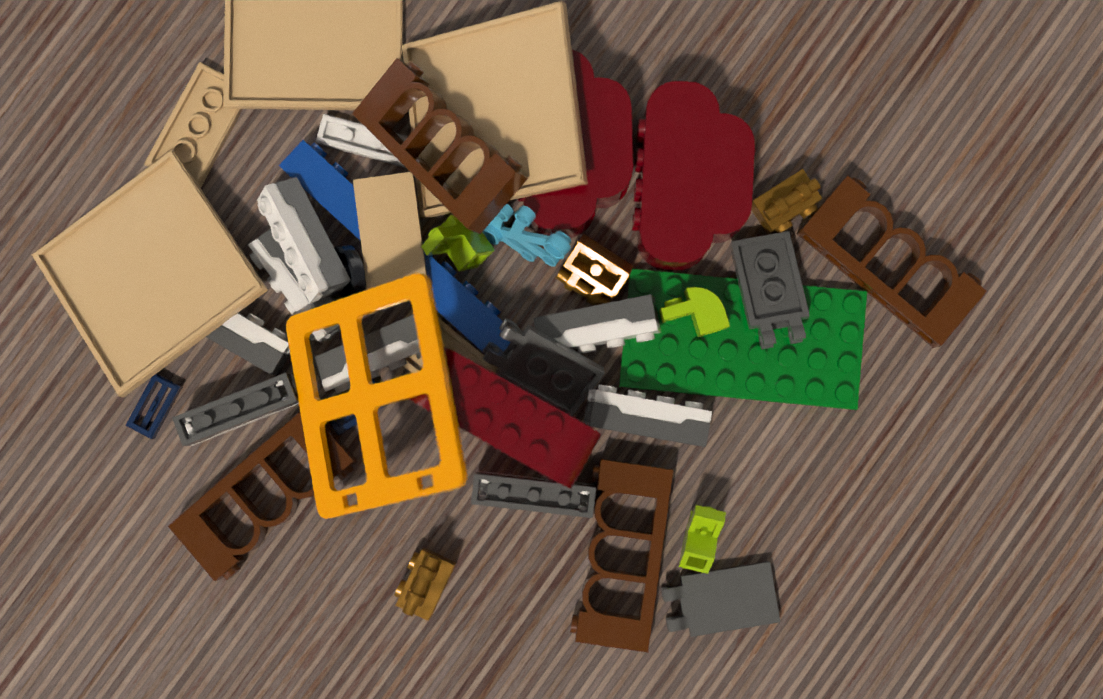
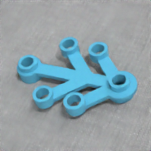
[483,204,571,267]

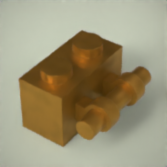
[752,169,823,235]
[555,234,633,306]
[394,547,456,621]

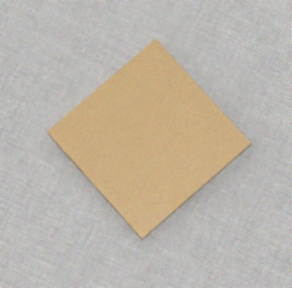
[223,0,403,110]
[402,1,588,219]
[32,150,268,397]

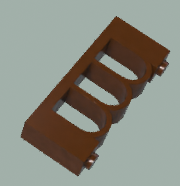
[352,58,528,234]
[797,175,987,348]
[168,412,358,582]
[570,459,673,653]

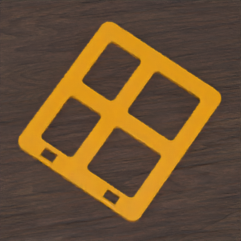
[286,273,467,519]

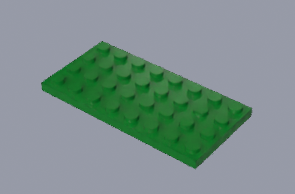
[619,269,867,410]

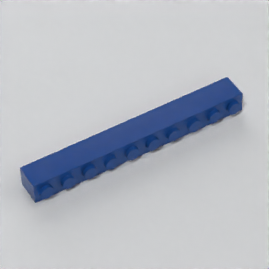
[279,140,510,352]

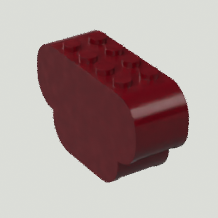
[518,50,633,238]
[632,81,755,271]
[409,346,602,489]

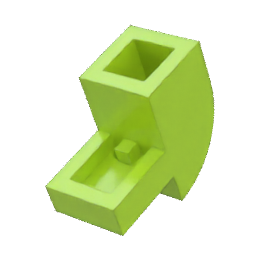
[421,215,494,271]
[659,287,730,337]
[679,505,726,574]

